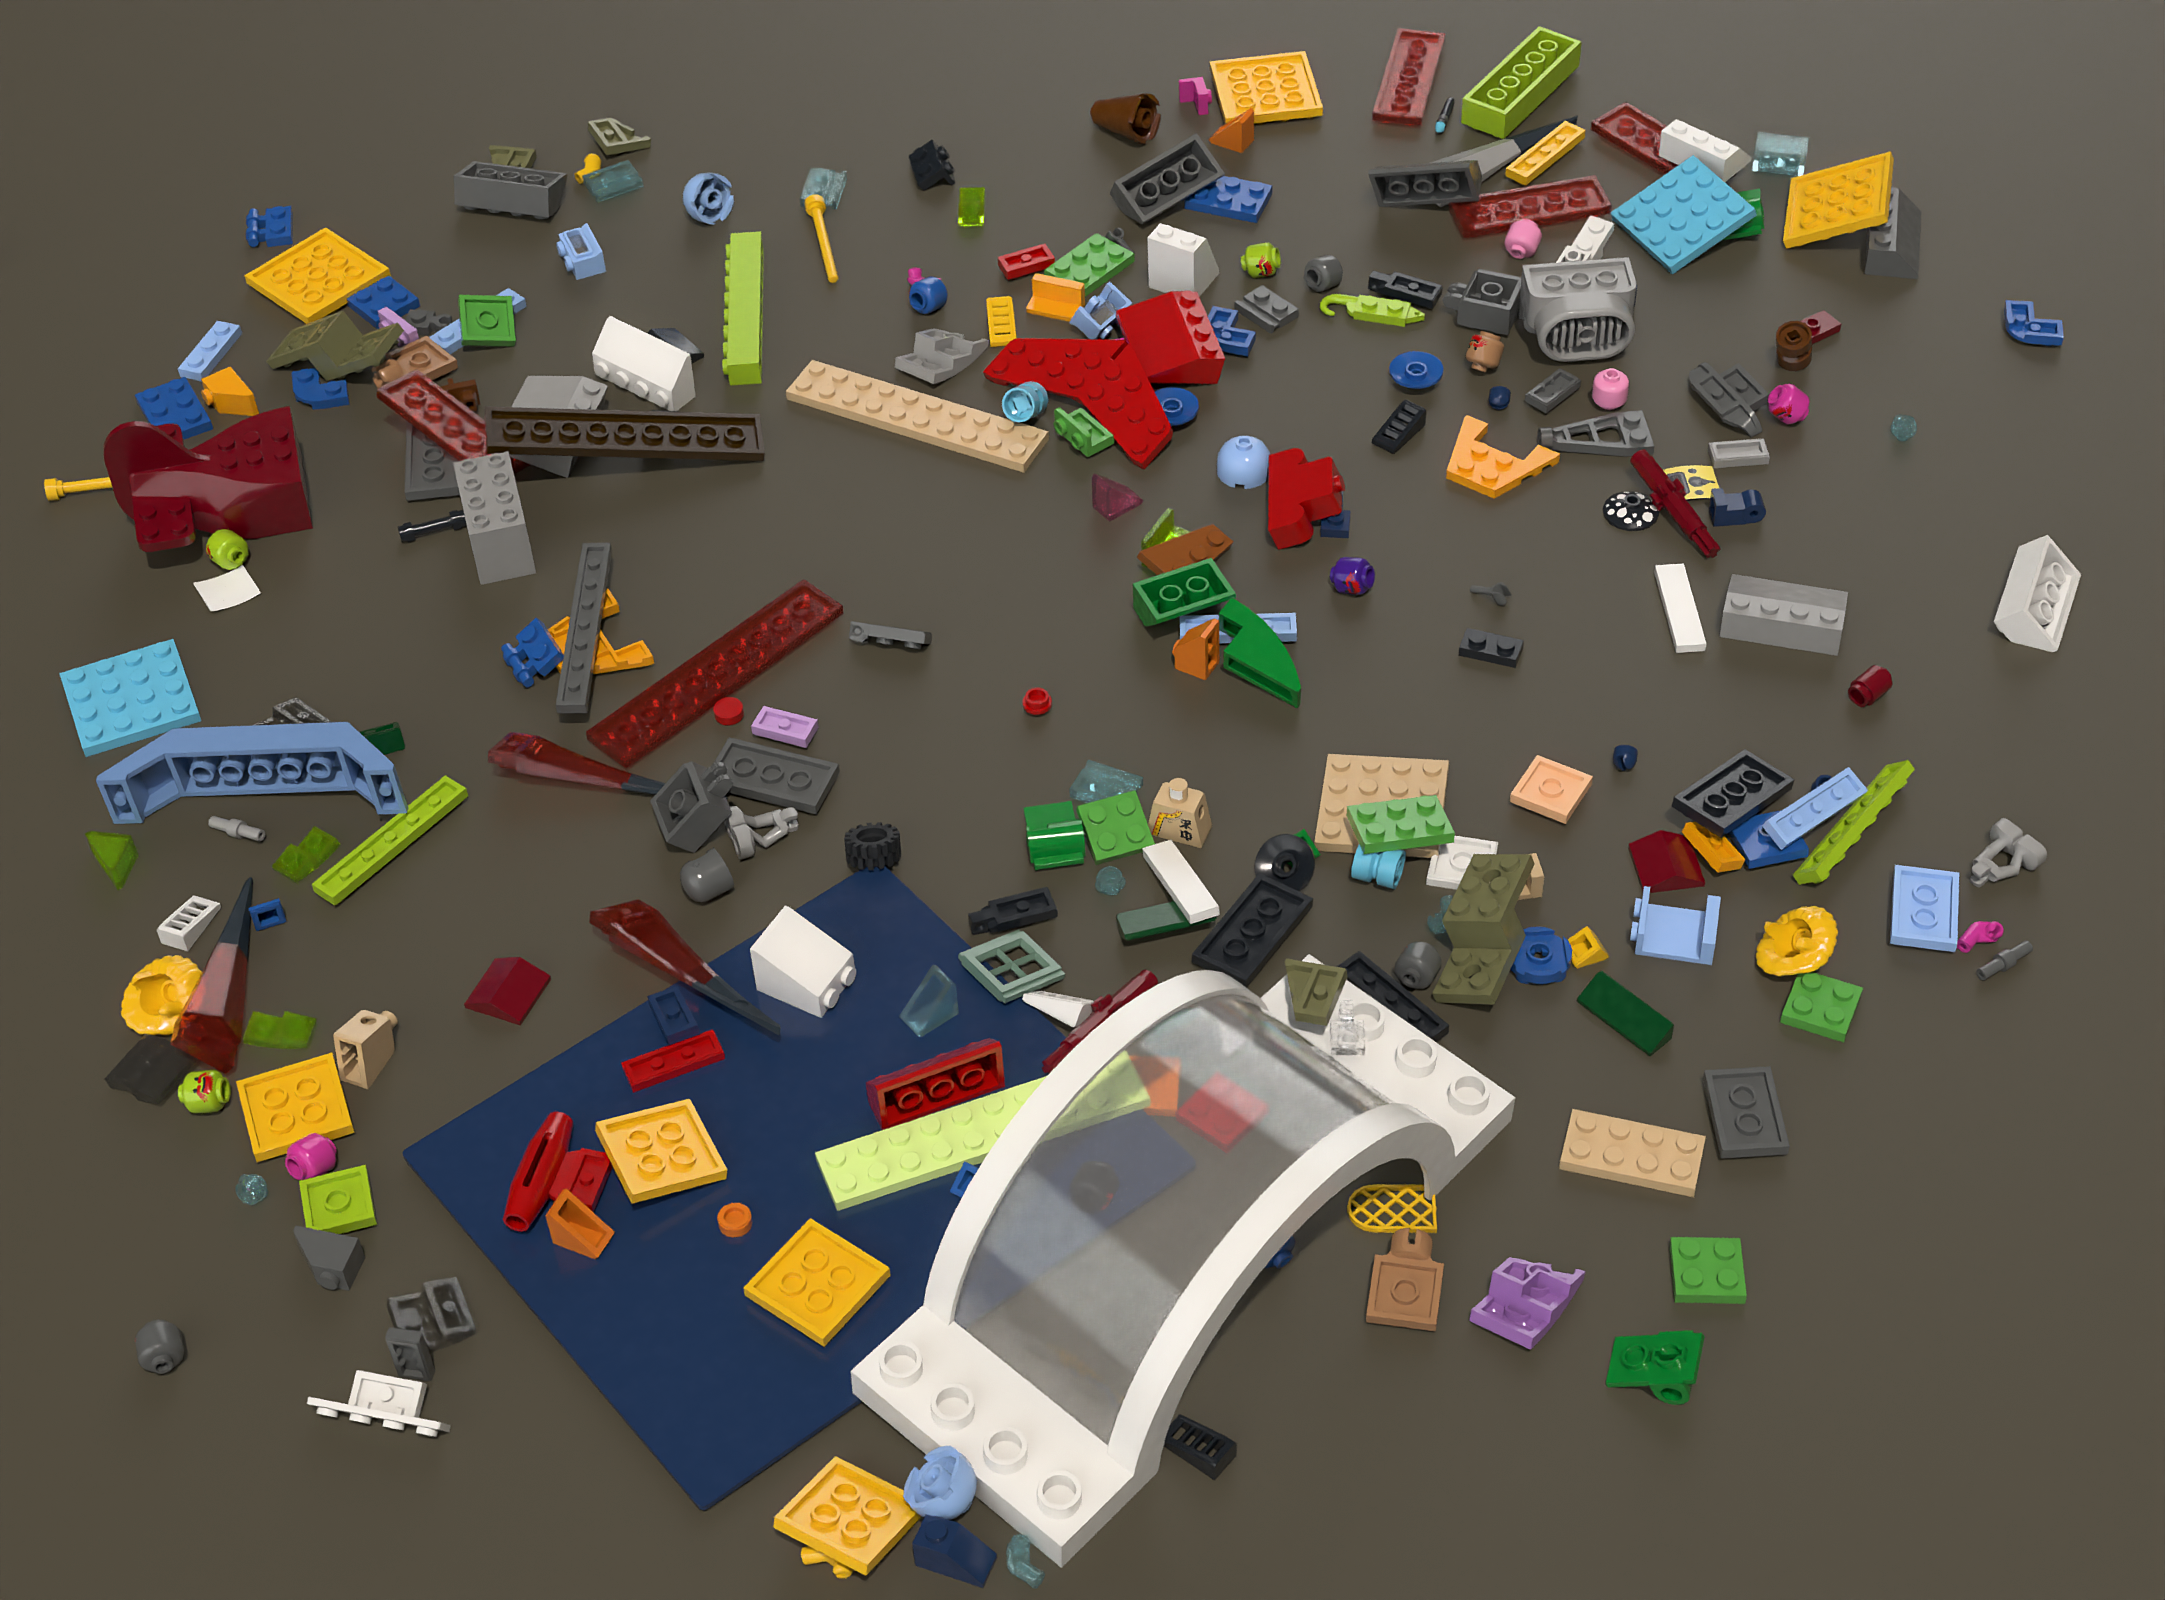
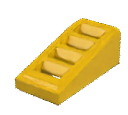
[986,296,1016,347]

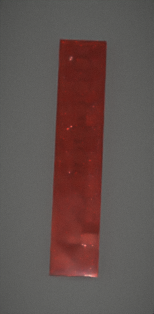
[586,579,844,769]

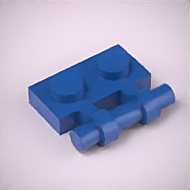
[246,206,293,247]
[501,618,564,687]

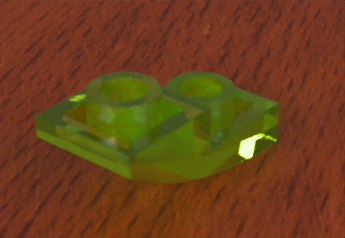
[958,187,985,226]
[271,826,341,882]
[243,1011,316,1049]

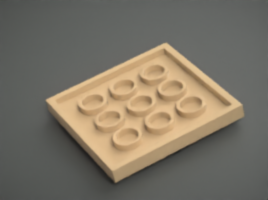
[1314,754,1449,858]

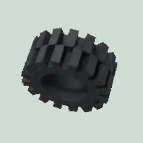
[844,822,902,870]

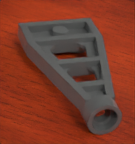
[1537,410,1655,457]

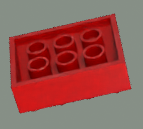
[1115,290,1225,384]

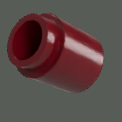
[1848,665,1893,707]

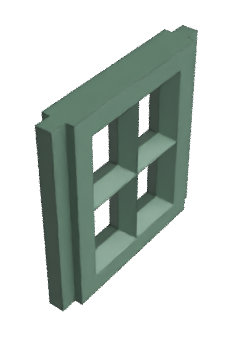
[958,929,1065,1003]

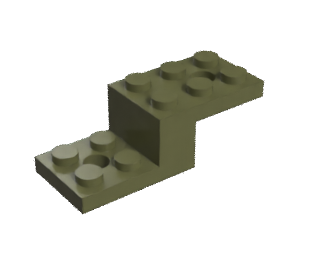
[266,311,404,381]
[1432,854,1535,1005]

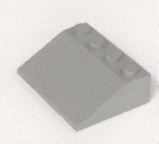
[509,376,608,478]
[1720,574,1848,656]

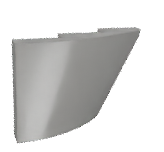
[895,328,989,384]

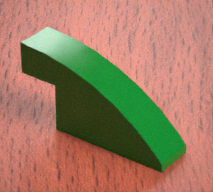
[1219,597,1301,708]

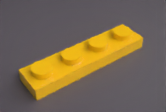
[1505,121,1586,186]

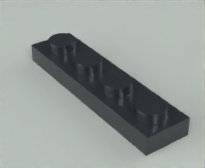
[1337,951,1449,1042]

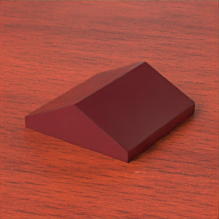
[1628,830,1705,893]
[464,957,551,1026]

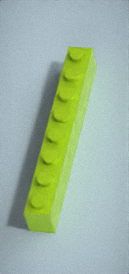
[722,231,764,386]

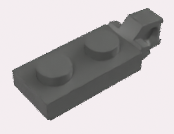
[849,621,932,649]

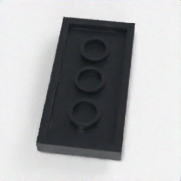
[1671,749,1795,838]
[1192,873,1313,988]

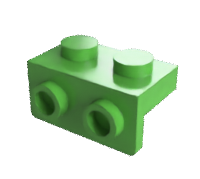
[1054,407,1114,457]

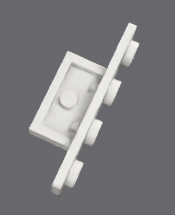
[307,1370,451,1437]

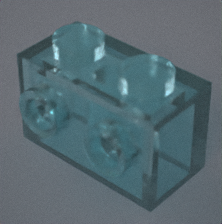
[1752,132,1809,176]

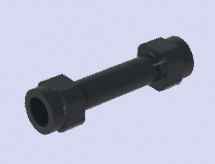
[397,510,467,543]

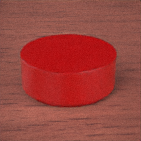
[713,697,744,725]

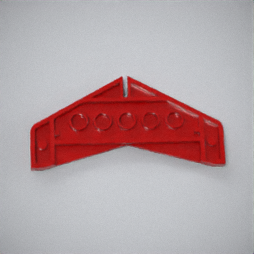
[983,338,1173,470]

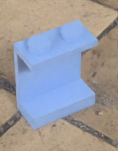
[1630,886,1721,965]

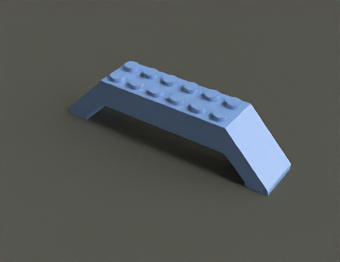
[96,722,408,824]

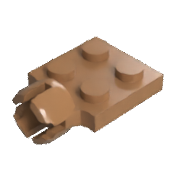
[371,336,458,394]
[1366,1228,1444,1331]

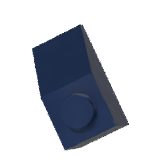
[912,1514,997,1588]

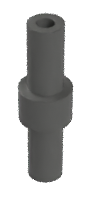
[1976,940,2033,980]

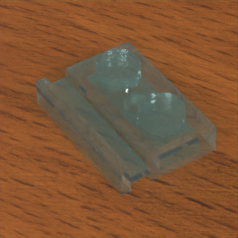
[582,160,644,202]
[800,168,847,209]
[1069,760,1143,803]

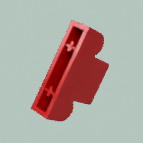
[1268,448,1345,550]

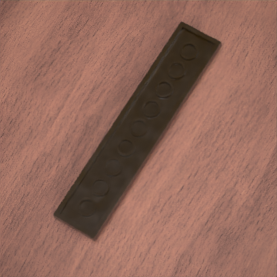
[485,407,765,461]

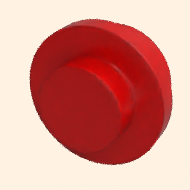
[1022,687,1052,715]

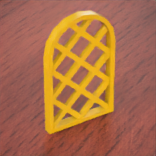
[1347,1184,1437,1233]

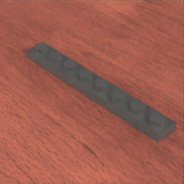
[556,543,612,713]

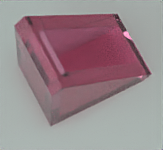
[1091,473,1144,522]

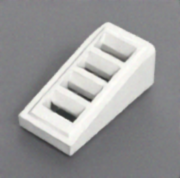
[157,895,221,952]
[1022,991,1094,1028]

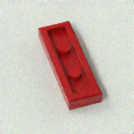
[621,1029,725,1093]

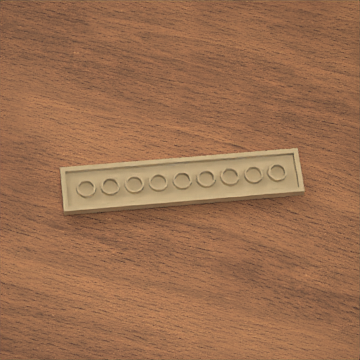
[786,360,1049,473]

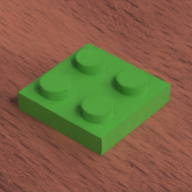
[458,295,516,347]
[1076,790,1155,865]
[1780,972,1863,1042]
[1669,1237,1747,1304]

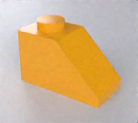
[201,367,259,416]

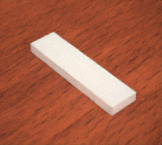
[1654,563,1706,653]
[1142,840,1220,924]

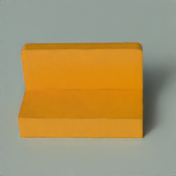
[1026,273,1085,322]

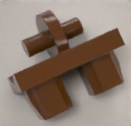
[427,378,481,417]

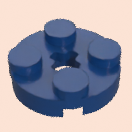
[1511,927,1572,984]

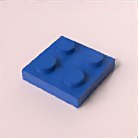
[347,276,420,330]

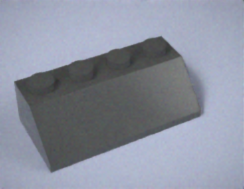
[1110,133,1225,224]
[1368,160,1482,207]
[454,161,567,219]
[1864,187,1921,279]

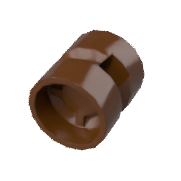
[1776,321,1812,371]

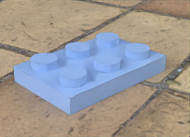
[1890,865,1959,952]

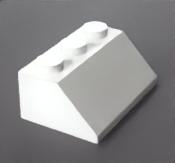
[1659,119,1751,182]

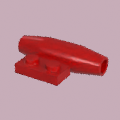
[503,1112,613,1232]

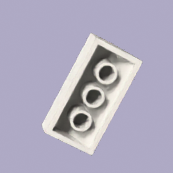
[592,316,696,411]
[1994,535,2081,652]

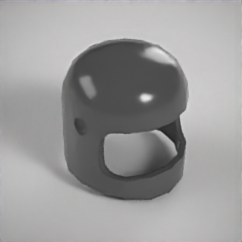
[680,847,734,903]

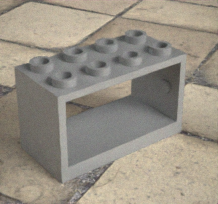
[453,451,536,585]

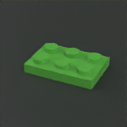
[1044,233,1135,297]
[1346,795,1455,854]

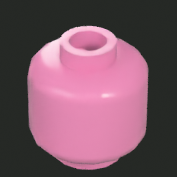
[1504,219,1542,259]
[1592,368,1629,410]

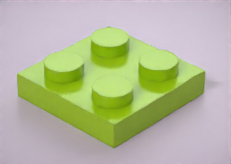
[299,1165,377,1234]

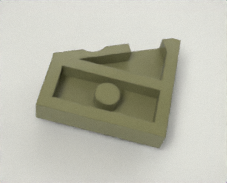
[588,118,651,155]
[489,145,537,169]
[1285,958,1347,1026]

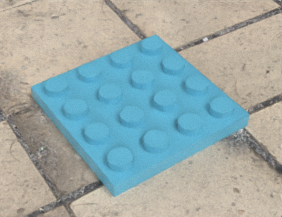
[1611,155,1757,274]
[59,639,202,757]

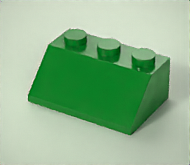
[1133,558,1236,626]

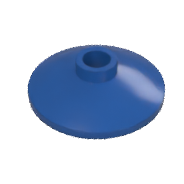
[1389,351,1444,389]
[1155,387,1199,426]

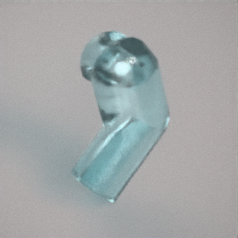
[1427,895,1453,934]
[1006,1534,1045,1589]

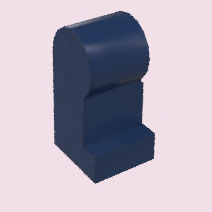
[1709,488,1766,527]

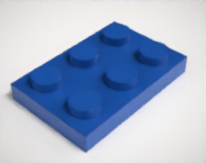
[1184,176,1273,223]
[135,377,213,439]

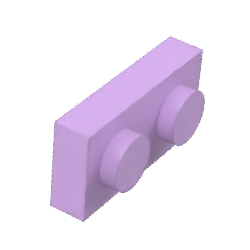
[378,307,419,347]
[751,706,818,748]

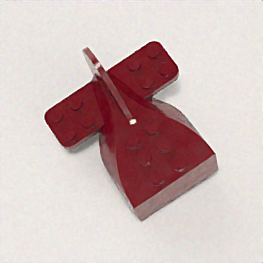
[103,406,313,552]

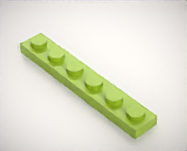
[1793,760,1915,885]
[312,775,468,906]

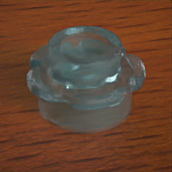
[1891,414,1917,441]
[1095,866,1126,895]
[235,1174,268,1205]

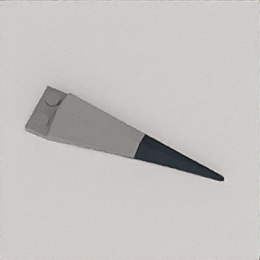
[1430,116,1578,207]

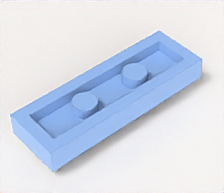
[178,321,242,382]

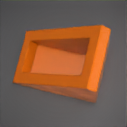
[1208,108,1254,153]
[545,1188,615,1259]

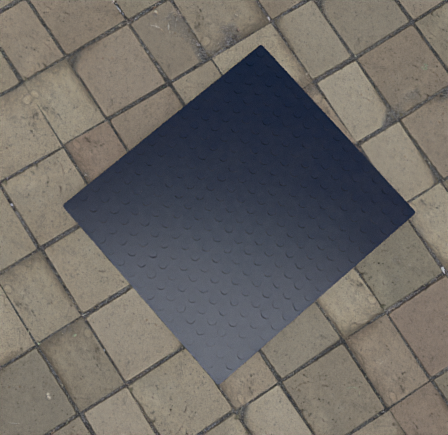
[403,865,1196,1510]

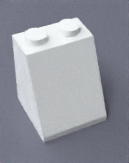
[1148,223,1219,297]
[750,906,856,1018]

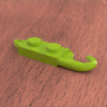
[1320,294,1425,327]

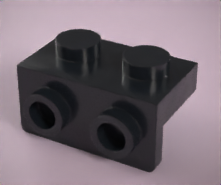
[908,140,956,191]

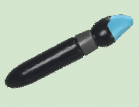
[1435,97,1455,133]

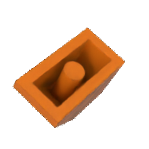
[1172,619,1220,680]

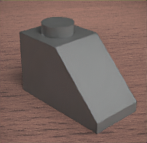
[293,1226,365,1291]

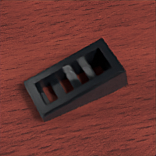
[1372,400,1426,454]
[1164,1414,1237,1480]

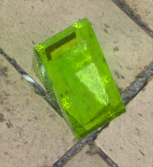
[85,831,138,890]

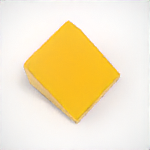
[1568,926,1610,969]

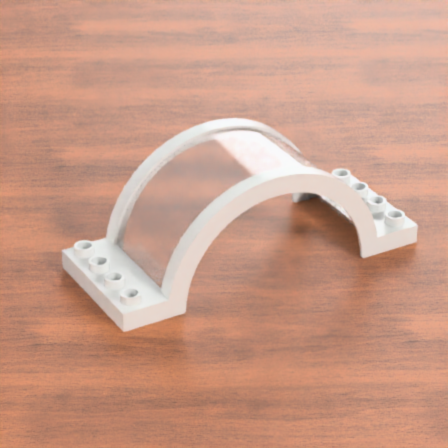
[851,954,1515,1568]

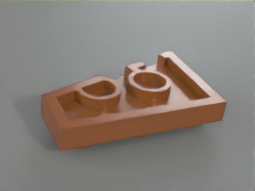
[1137,524,1234,575]

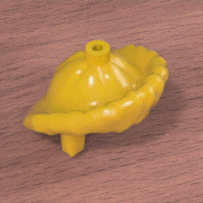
[1756,906,1838,977]
[121,955,205,1036]

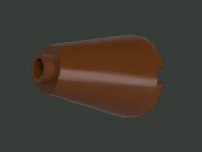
[1090,93,1161,144]

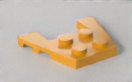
[1446,415,1560,499]
[548,589,654,674]

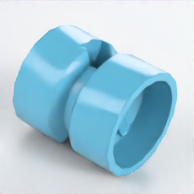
[1002,381,1048,423]
[1351,845,1406,889]

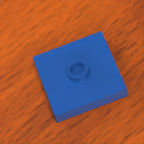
[1728,810,1809,869]

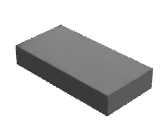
[1708,438,1770,468]

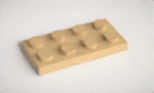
[1559,1109,1706,1197]

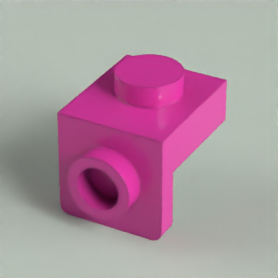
[1179,77,1212,115]

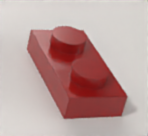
[997,243,1055,280]

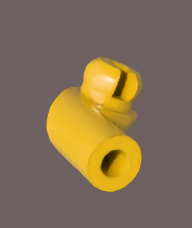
[574,153,601,184]
[801,1546,853,1579]

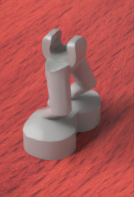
[724,806,799,860]
[1970,818,2047,887]

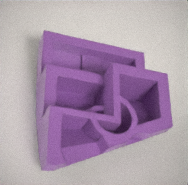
[1469,1257,1585,1350]

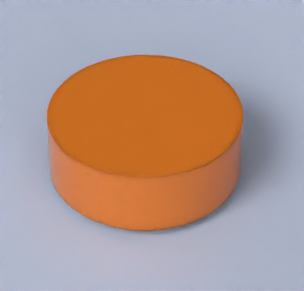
[717,1203,753,1237]

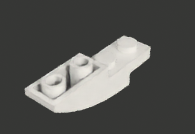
[1556,215,1614,263]

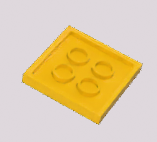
[236,1053,355,1162]
[595,1099,727,1204]
[743,1218,891,1347]
[773,1456,922,1576]

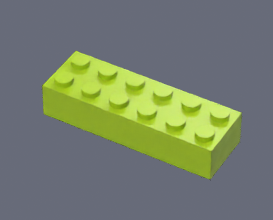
[1461,26,1582,139]

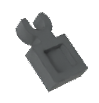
[405,309,453,336]

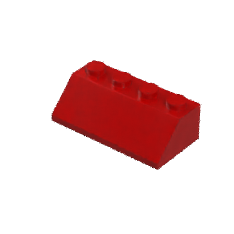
[866,1038,1005,1130]

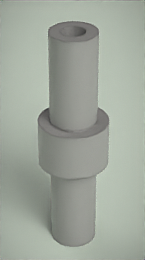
[209,816,265,841]

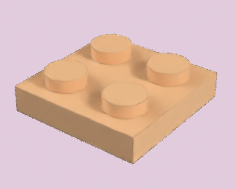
[1510,755,1593,824]

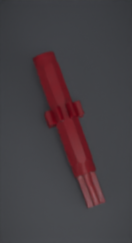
[1630,449,1721,558]
[1042,970,1159,1074]

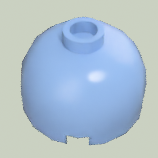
[683,172,734,224]
[1217,436,1270,489]
[903,1446,977,1520]

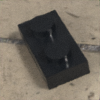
[1459,628,1524,668]

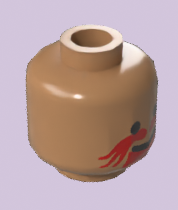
[1465,331,1504,373]

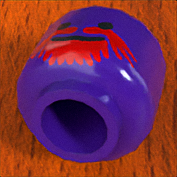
[1330,557,1375,595]

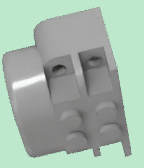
[1518,257,1636,362]

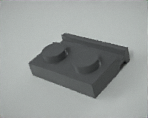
[1235,285,1299,334]

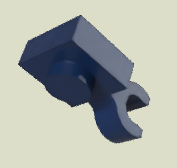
[1320,492,1351,538]

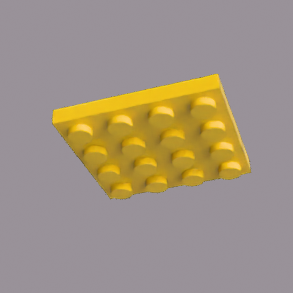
[1210,51,1323,124]
[1783,151,1894,249]
[244,227,391,324]

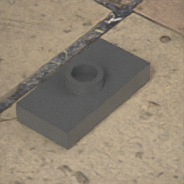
[1525,368,1581,413]
[385,1327,435,1381]

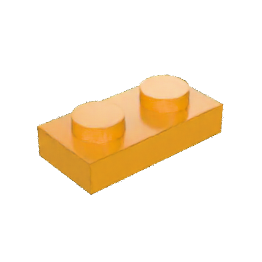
[1682,821,1746,873]

